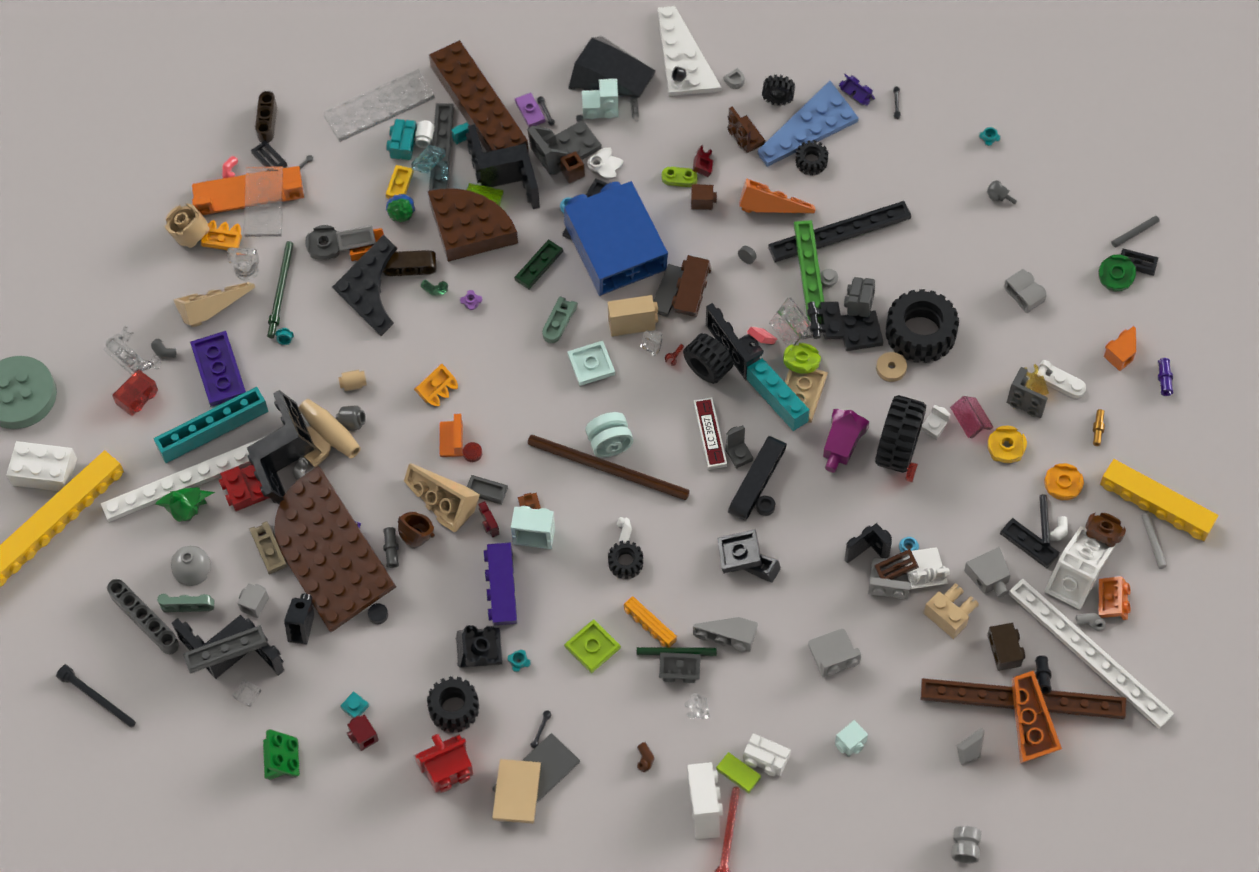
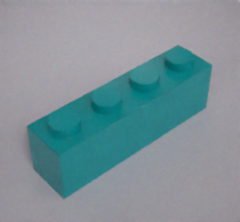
[747,358,810,431]

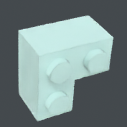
[582,79,619,119]

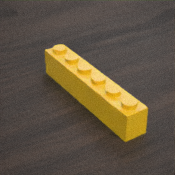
[1100,459,1219,541]

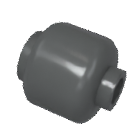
[336,406,366,431]

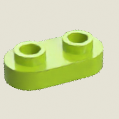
[661,167,698,187]

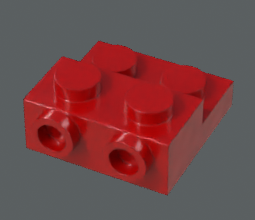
[219,465,269,511]

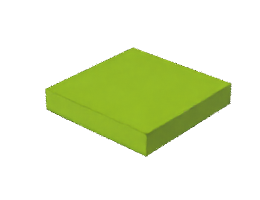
[564,619,621,674]

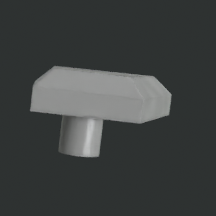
[956,728,984,764]

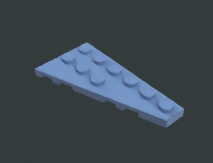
[758,81,859,167]

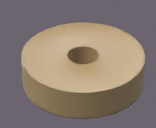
[876,352,907,382]

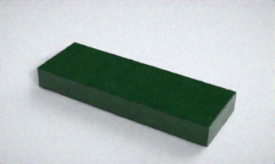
[514,239,563,289]

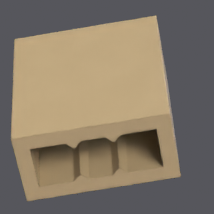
[607,295,658,337]

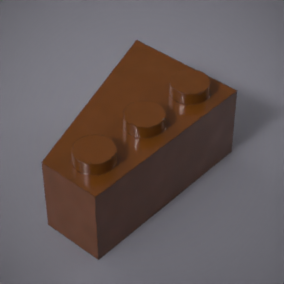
[672,255,712,317]

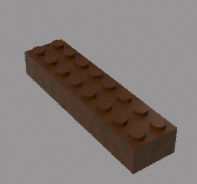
[429,40,529,153]

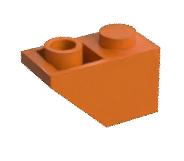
[1104,326,1136,371]

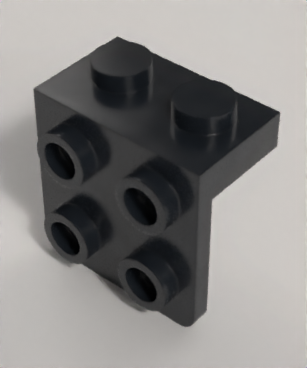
[844,523,892,563]

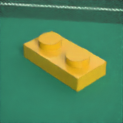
[385,165,414,199]

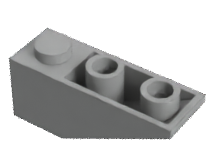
[693,617,758,651]

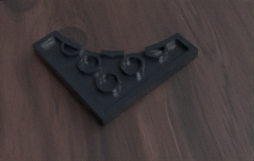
[332,235,398,336]

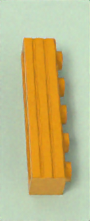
[624,596,677,647]

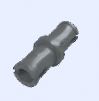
[383,527,399,568]

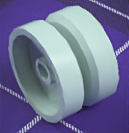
[585,412,633,458]

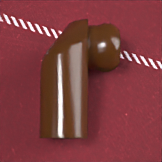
[637,742,654,772]

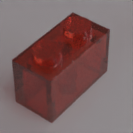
[112,369,158,416]

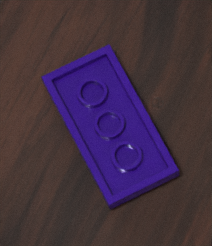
[190,331,246,407]

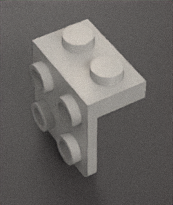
[868,557,911,599]
[808,629,861,677]

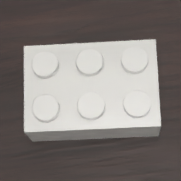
[6,441,77,491]

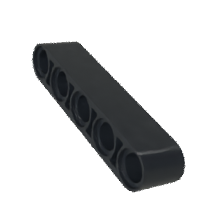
[728,436,787,521]

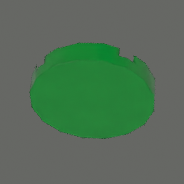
[1098,254,1136,291]

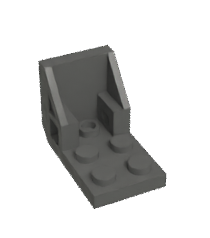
[527,120,602,174]

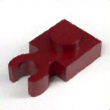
[692,145,713,177]
[478,501,500,538]

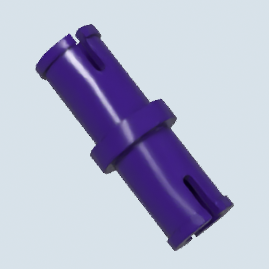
[1158,358,1173,396]

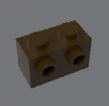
[987,622,1025,671]

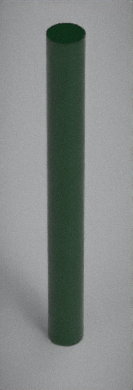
[636,647,717,656]

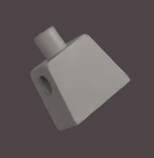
[964,547,1010,598]

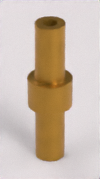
[1093,409,1105,446]

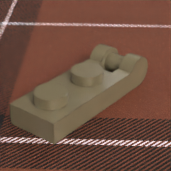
[249,521,287,575]

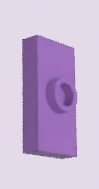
[515,92,545,128]

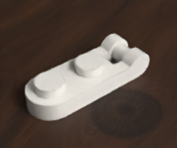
[1033,360,1086,399]

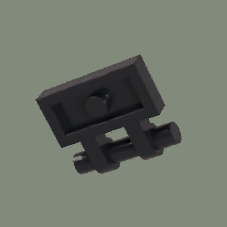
[807,302,844,340]

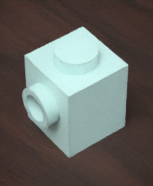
[835,720,868,757]

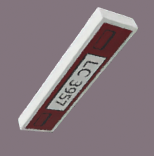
[693,397,727,470]

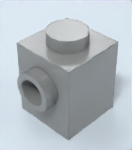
[238,583,269,618]

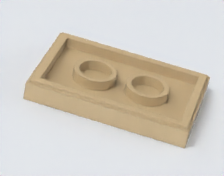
[775,369,828,423]
[492,759,541,824]

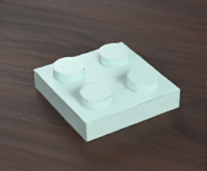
[567,341,615,386]

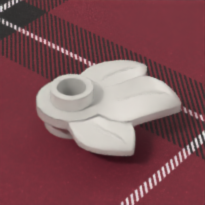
[588,148,624,179]

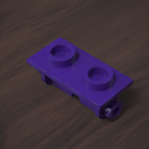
[839,74,875,106]

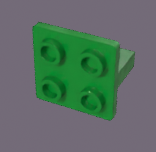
[263,729,300,780]

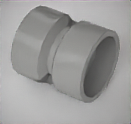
[952,826,981,863]

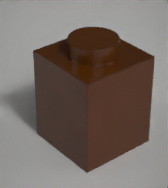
[560,151,585,183]
[691,184,717,210]

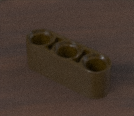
[255,91,277,143]
[383,250,436,276]

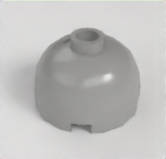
[171,545,211,586]

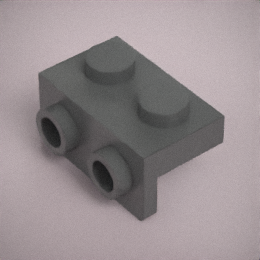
[659,652,701,683]

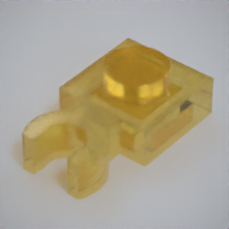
[1024,364,1049,395]

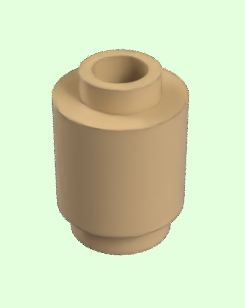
[338,370,367,391]

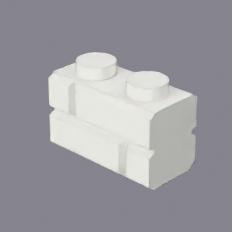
[743,733,791,776]

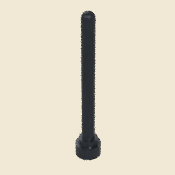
[56,664,136,727]

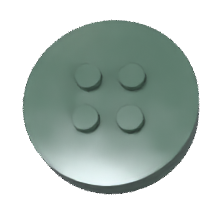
[0,356,57,429]

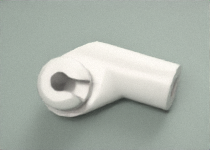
[1050,516,1068,541]
[617,517,632,544]

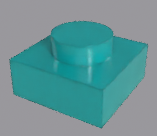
[451,122,469,145]
[340,691,369,718]

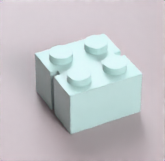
[511,506,555,549]

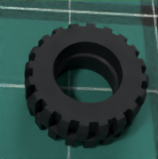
[885,289,959,363]
[875,395,926,473]

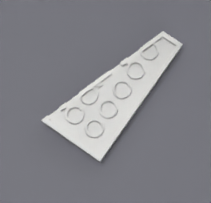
[658,6,722,96]

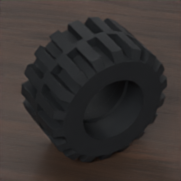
[683,333,734,384]
[427,676,479,733]

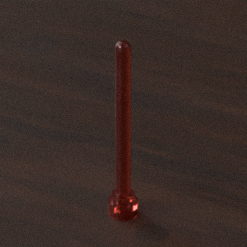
[714,786,740,872]

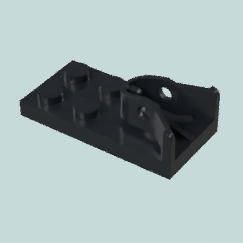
[706,303,764,381]

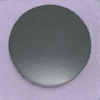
[738,246,757,264]

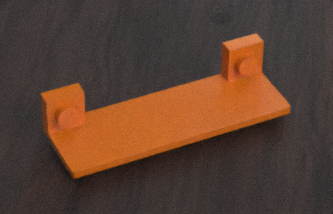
[192,166,304,215]

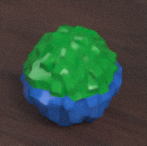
[386,194,415,222]

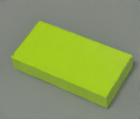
[716,752,761,793]

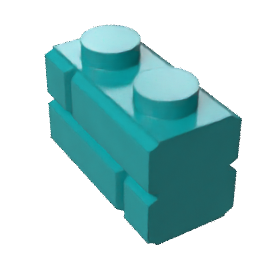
[386,119,417,160]

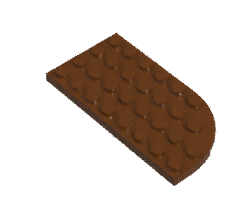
[274,466,397,632]

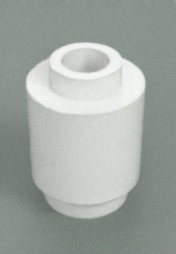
[414,120,434,148]

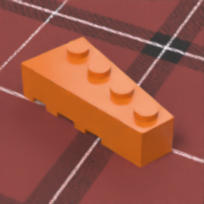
[1011,670,1062,764]

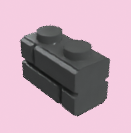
[844,277,875,317]

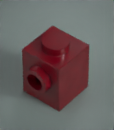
[347,714,379,751]

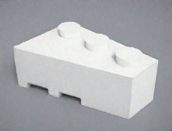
[687,762,723,840]

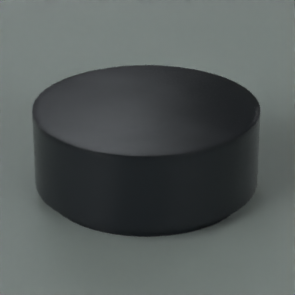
[756,496,775,516]
[368,603,388,624]

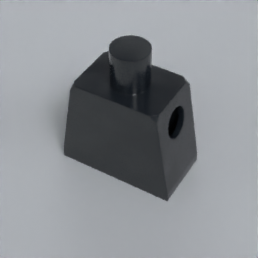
[284,593,314,645]

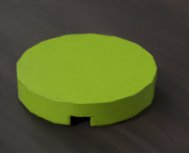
[783,343,821,373]

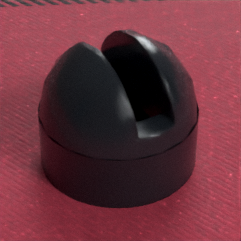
[672,66,687,81]

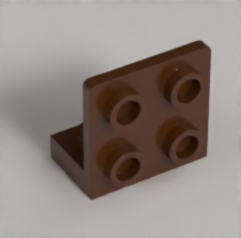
[727,106,765,153]

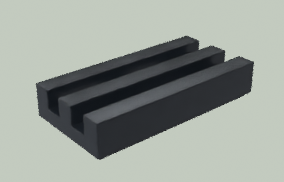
[251,141,287,171]
[1121,248,1159,276]

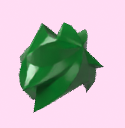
[155,487,215,522]

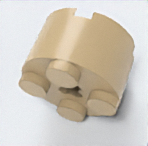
[165,203,209,248]

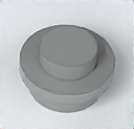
[820,269,838,287]

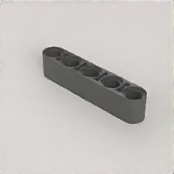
[107,579,179,654]

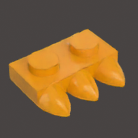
[201,220,242,252]
[414,364,458,407]

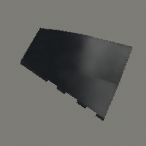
[569,36,656,98]

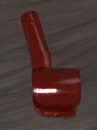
[665,344,684,366]

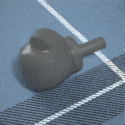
[987,180,1017,204]

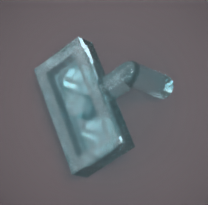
[411,145,449,181]

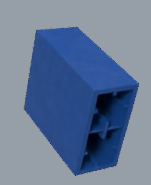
[564,181,668,296]

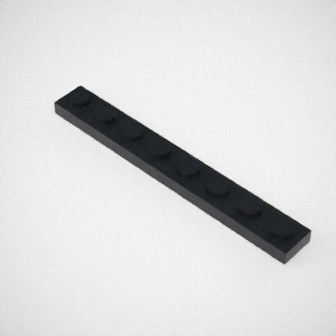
[768,201,911,262]

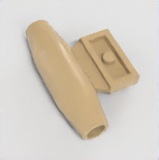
[299,399,361,468]

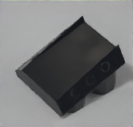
[455,625,502,667]

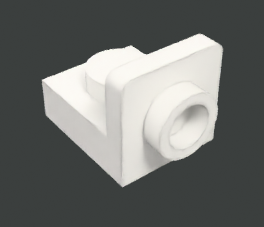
[921,405,951,439]

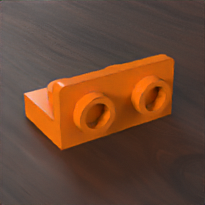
[1099,576,1131,620]

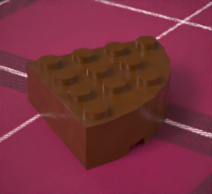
[428,189,518,262]

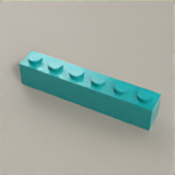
[153,387,269,463]

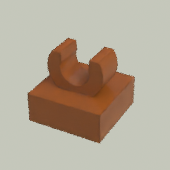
[518,492,541,509]

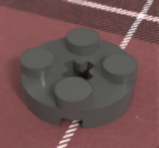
[305,225,340,260]

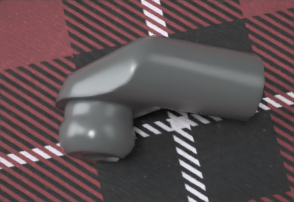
[151,339,177,358]

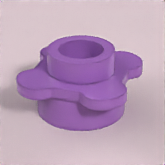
[460,290,482,310]

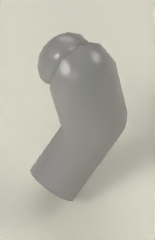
[293,458,308,480]
[1076,613,1106,631]

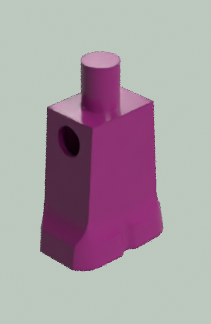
[823,409,870,473]

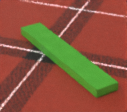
[793,220,824,325]

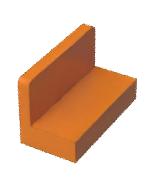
[440,414,463,457]

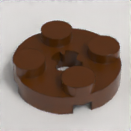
[1085,513,1126,547]

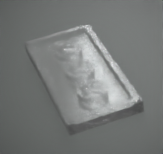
[244,167,283,237]

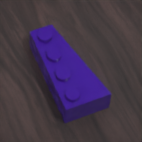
[484,542,517,626]

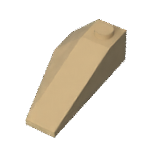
[174,282,255,327]
[404,463,480,532]

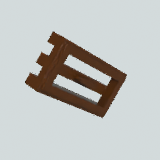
[874,549,919,580]

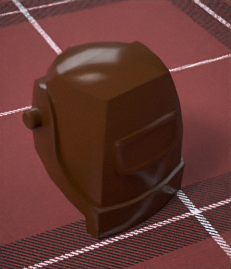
[398,512,435,548]

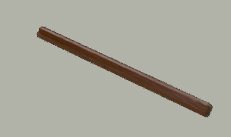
[528,434,690,500]

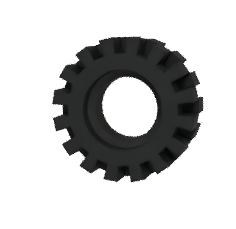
[762,74,795,106]
[795,140,828,175]
[608,540,643,579]

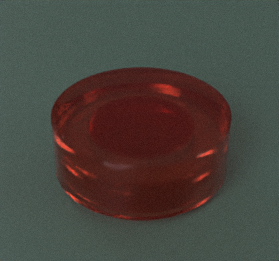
[463,442,482,462]
[906,462,918,482]

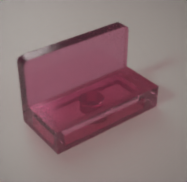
[950,396,994,438]

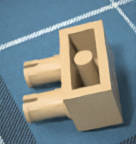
[924,584,979,639]

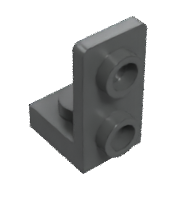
[725,425,753,469]

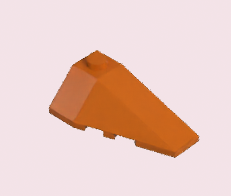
[739,178,816,213]

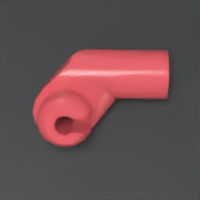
[222,156,238,178]

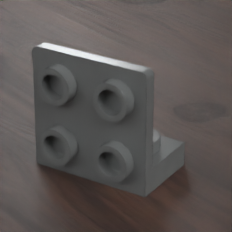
[1006,367,1048,418]

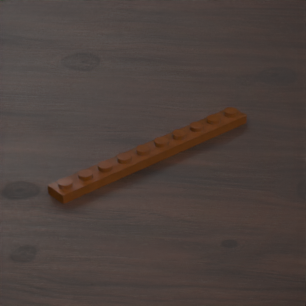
[920,678,1126,719]

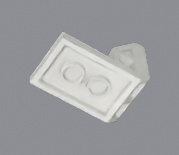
[1044,526,1115,610]

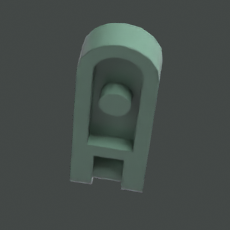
[542,296,578,343]
[157,593,215,612]

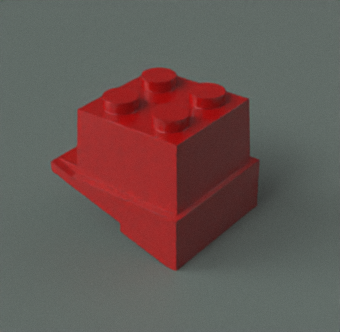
[414,734,473,793]

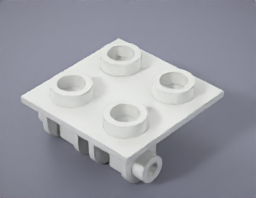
[903,547,950,589]

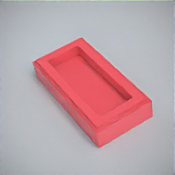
[747,327,777,344]

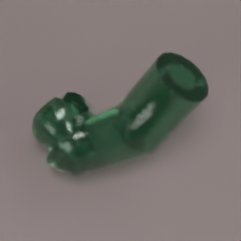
[421,280,448,296]

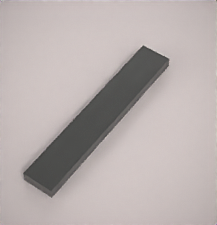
[429,103,454,191]

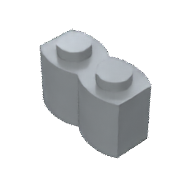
[1004,269,1047,313]

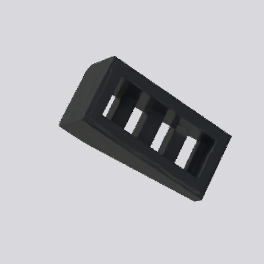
[743,554,781,583]

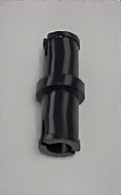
[1035,655,1052,694]

